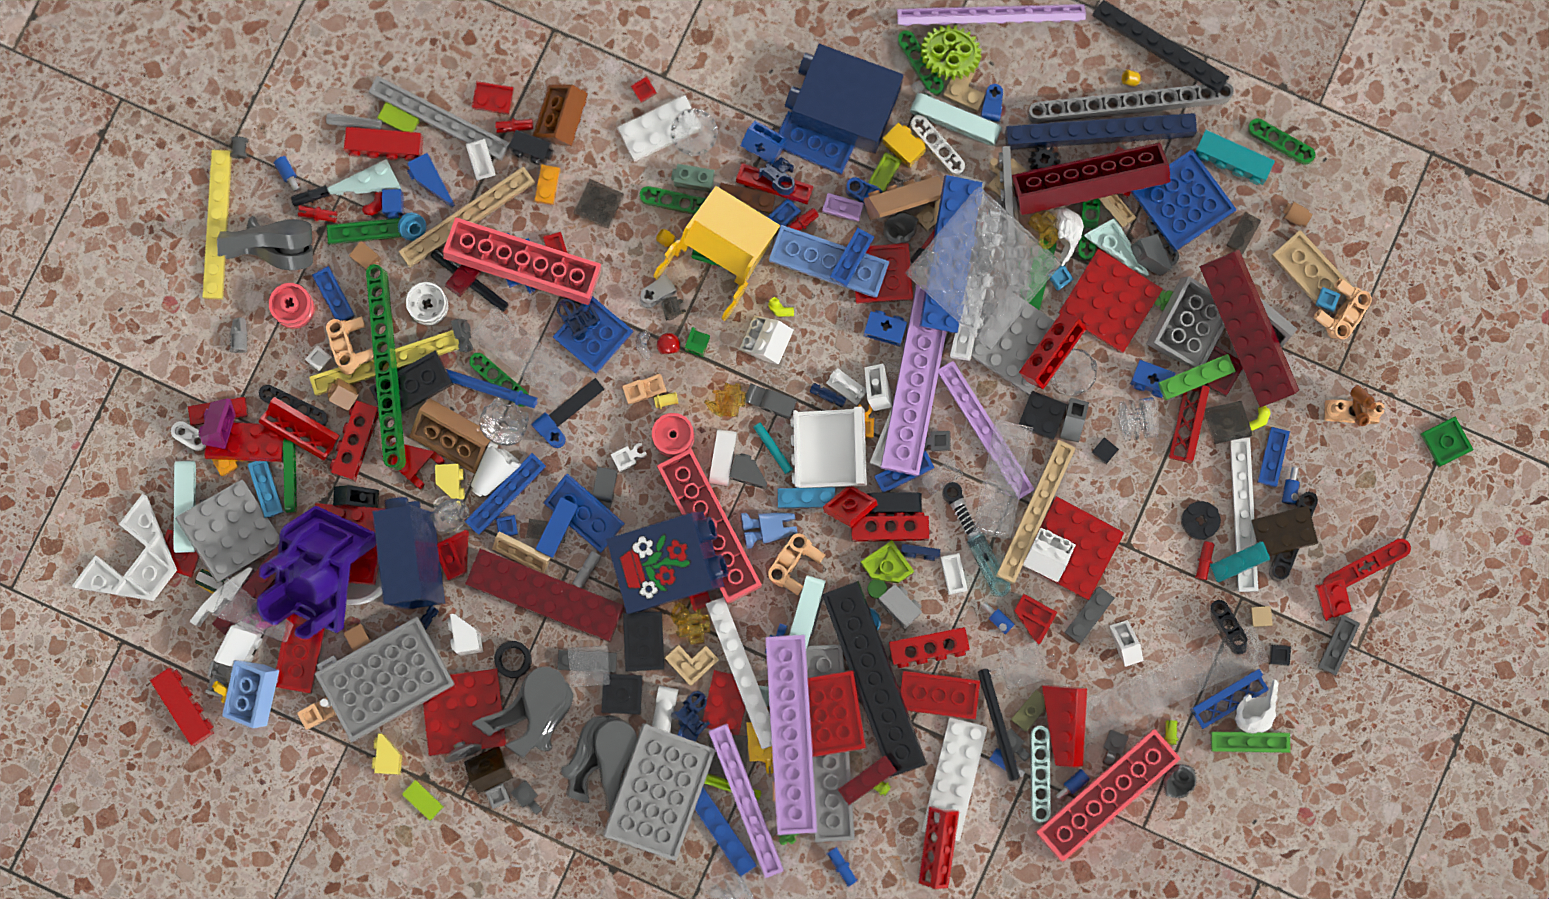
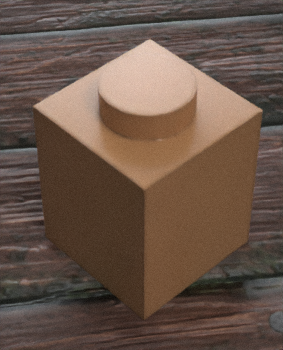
[349,241,381,271]
[327,378,358,411]
[344,623,372,652]

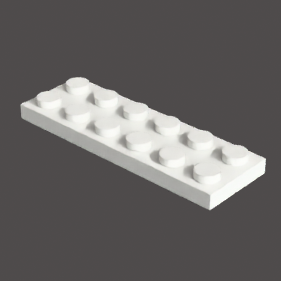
[921,717,987,841]

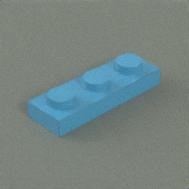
[247,461,284,518]
[778,487,835,509]

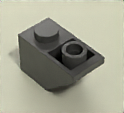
[1060,398,1089,443]

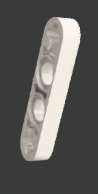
[911,115,965,176]

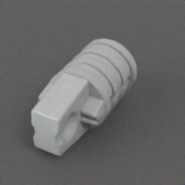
[230,317,248,353]

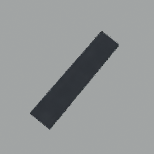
[549,378,605,427]

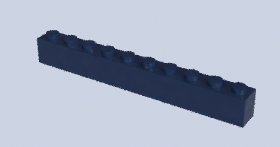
[1005,113,1197,150]

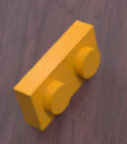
[534,164,560,206]

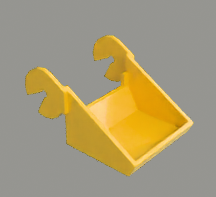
[653,186,780,321]

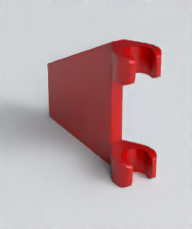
[382,442,445,489]

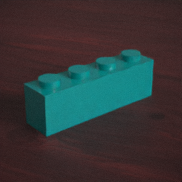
[1195,130,1275,185]

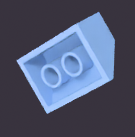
[222,660,279,728]

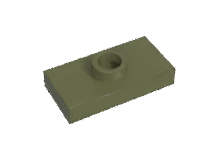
[1011,690,1046,732]

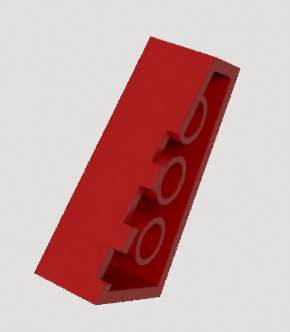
[1042,685,1087,767]

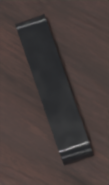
[1269,491,1318,582]

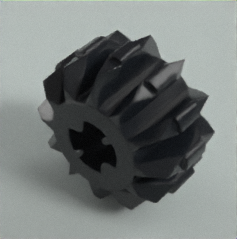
[1028,144,1060,170]

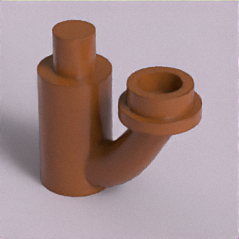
[1350,386,1377,426]

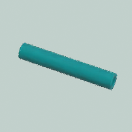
[753,422,793,475]

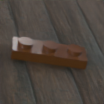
[719,182,776,214]

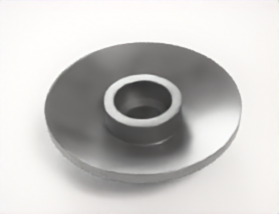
[444,741,482,763]

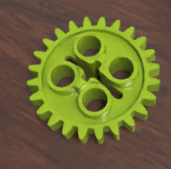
[920,25,982,81]

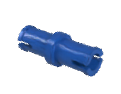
[826,847,858,887]

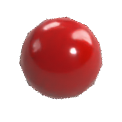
[657,333,681,355]

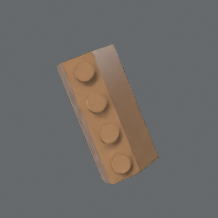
[864,174,943,220]
[409,398,495,474]

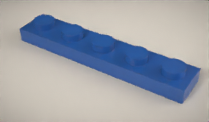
[465,453,546,535]
[695,787,757,877]

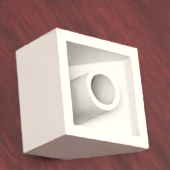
[214,621,263,667]

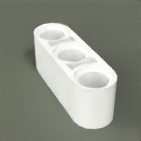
[709,429,737,486]

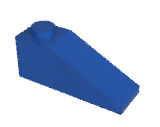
[407,153,455,207]

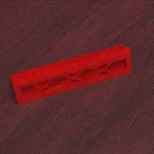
[1169,385,1210,464]
[259,397,340,461]
[918,806,959,889]

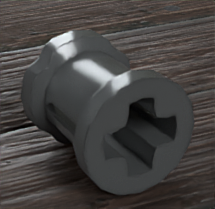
[230,136,248,159]

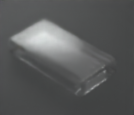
[920,459,963,495]

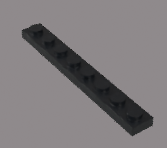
[1092,0,1230,94]

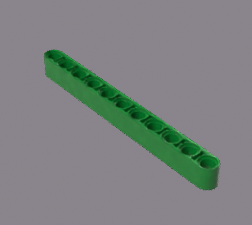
[366,264,406,471]

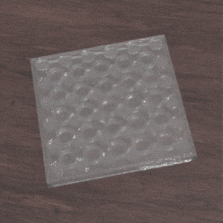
[905,186,1062,349]

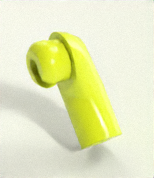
[768,297,794,317]
[1247,406,1271,431]

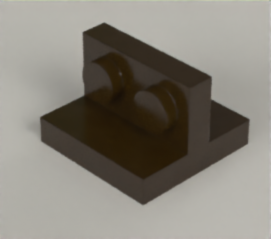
[464,747,513,794]

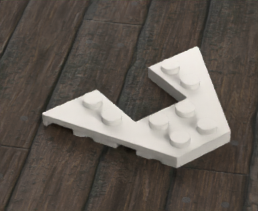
[72,494,177,601]

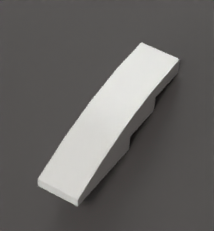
[189,567,256,627]

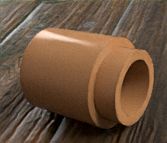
[1283,201,1313,227]

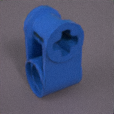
[981,84,1003,122]
[845,177,883,205]
[531,412,566,449]

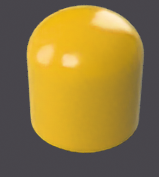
[1121,70,1141,87]
[656,228,675,247]

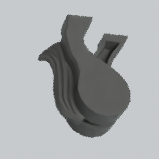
[217,216,313,270]
[472,667,573,758]
[561,715,637,813]

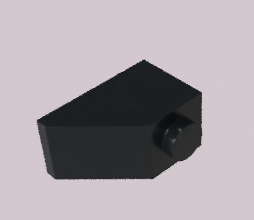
[333,485,379,508]

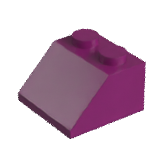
[198,398,236,449]

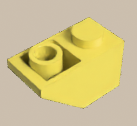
[435,464,465,504]
[372,733,402,775]

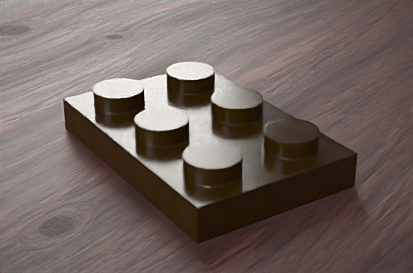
[1251,506,1319,556]

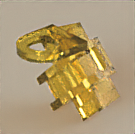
[1027,211,1059,249]
[704,382,746,417]
[670,602,710,645]

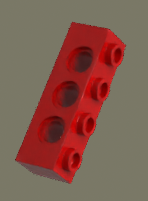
[1019,311,1087,389]
[330,400,379,482]
[851,512,929,542]
[888,627,970,669]

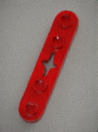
[1323,538,1411,588]

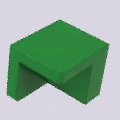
[685,327,710,357]

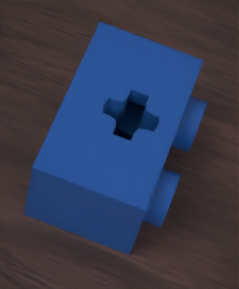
[740,120,787,164]
[864,310,907,347]
[1130,360,1176,398]

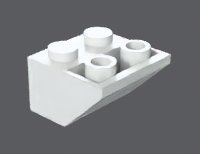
[739,315,794,364]
[1023,528,1076,582]
[448,614,483,656]

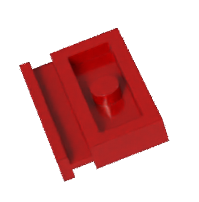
[472,81,514,115]
[1315,575,1352,621]

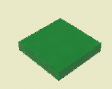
[1421,416,1474,468]

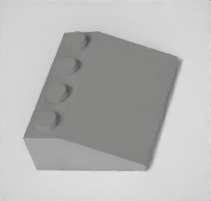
[1146,276,1225,368]

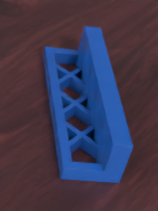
[1190,669,1269,729]

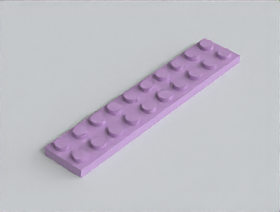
[880,284,946,476]
[766,635,817,835]

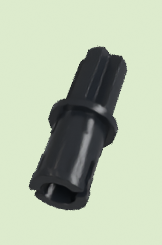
[291,185,330,207]

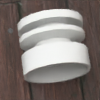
[406,282,449,326]

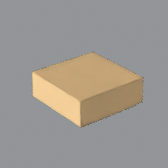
[1250,606,1273,627]

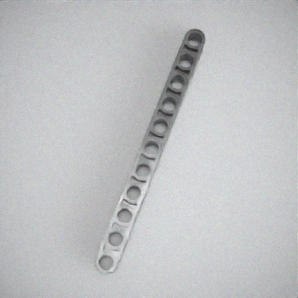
[1028,83,1234,123]

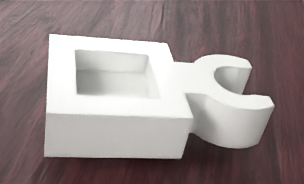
[611,443,647,472]

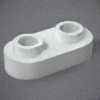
[171,421,206,451]

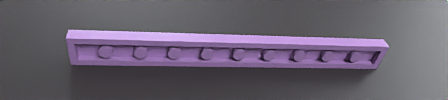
[897,4,1086,26]

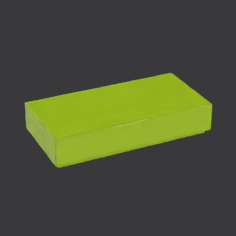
[377,102,420,132]
[868,152,902,192]
[402,780,444,821]

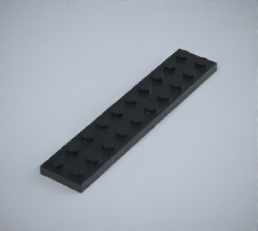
[822,581,927,778]

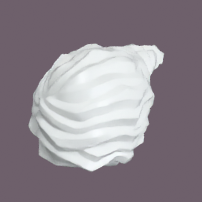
[1050,208,1084,266]
[1235,679,1279,734]

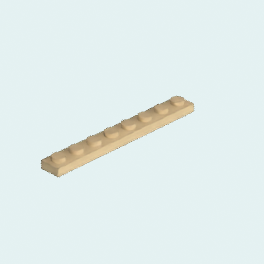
[399,166,535,268]
[996,440,1076,584]

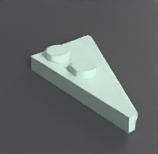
[327,159,401,195]
[1084,218,1149,277]

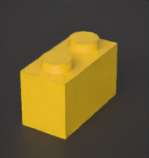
[882,123,926,168]

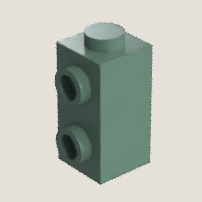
[671,164,715,193]

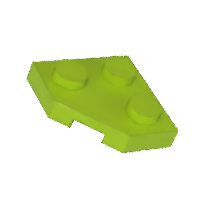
[860,541,914,584]

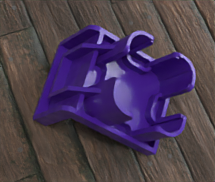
[257,506,376,639]

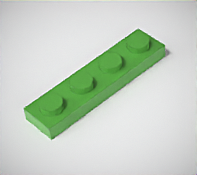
[1158,354,1236,401]
[1211,732,1290,753]

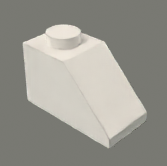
[865,364,892,411]
[1110,620,1143,667]

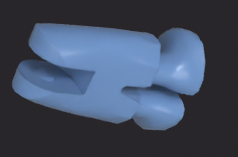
[741,513,798,549]

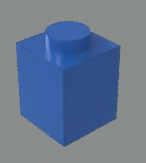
[382,189,404,219]

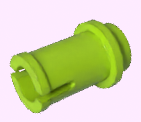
[1163,720,1179,745]
[873,781,891,796]

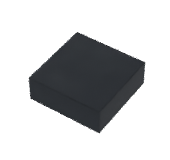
[1091,437,1119,464]
[1269,645,1291,666]

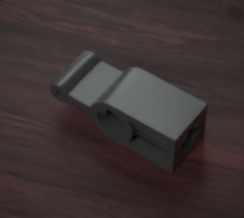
[744,383,797,420]
[593,467,618,510]

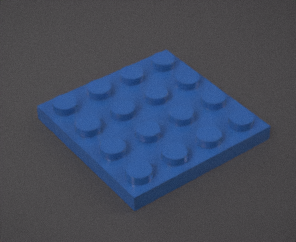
[1131,149,1237,252]

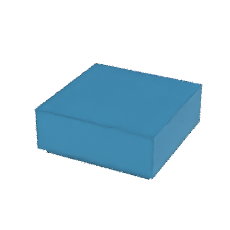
[1047,265,1074,291]
[1315,287,1340,312]

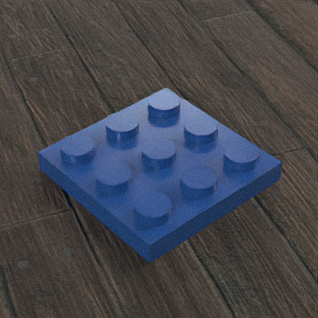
[553,296,634,374]

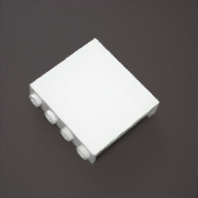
[790,407,867,488]

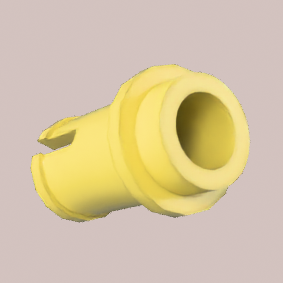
[654,392,679,409]

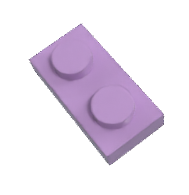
[822,193,864,223]

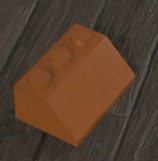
[532,84,588,146]

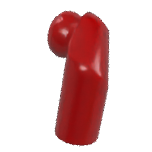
[362,191,382,216]

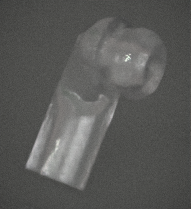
[636,331,653,360]

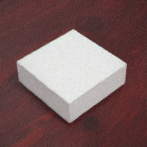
[305,345,333,373]

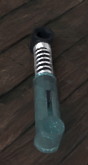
[942,482,1011,598]

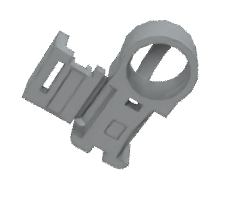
[205,660,233,697]

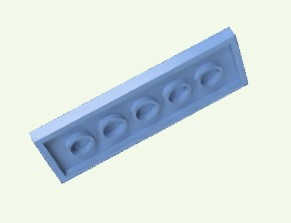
[769,225,889,298]

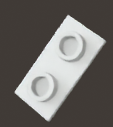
[826,368,867,406]

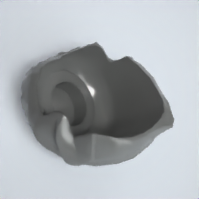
[883,212,918,244]
[1163,764,1197,798]

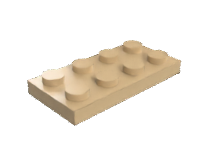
[1271,230,1352,311]

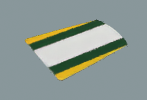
[195,569,225,594]

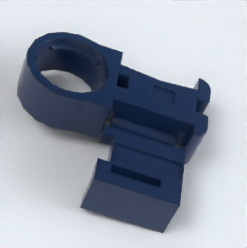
[759,157,795,195]
[557,299,600,339]
[671,691,710,737]

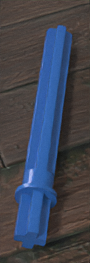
[446,369,538,408]

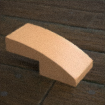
[622,374,667,404]
[297,697,336,730]

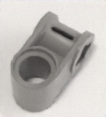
[640,275,677,308]

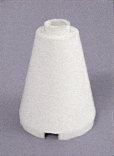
[471,442,521,497]

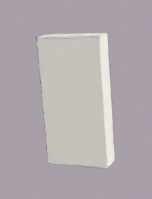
[466,139,496,180]
[940,553,968,595]

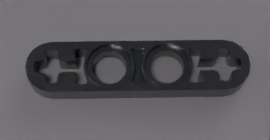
[259,385,328,426]

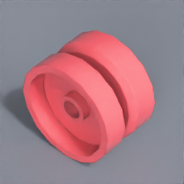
[269,283,315,329]
[652,413,695,458]

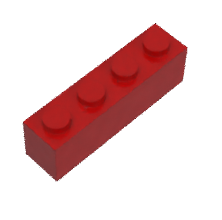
[344,127,424,161]
[149,667,214,746]

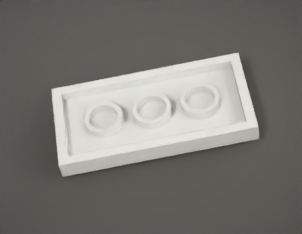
[618,95,702,162]

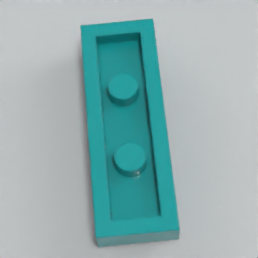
[1210,542,1271,583]

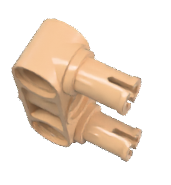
[1313,278,1372,339]
[326,316,374,375]
[1324,400,1385,424]
[768,534,826,596]

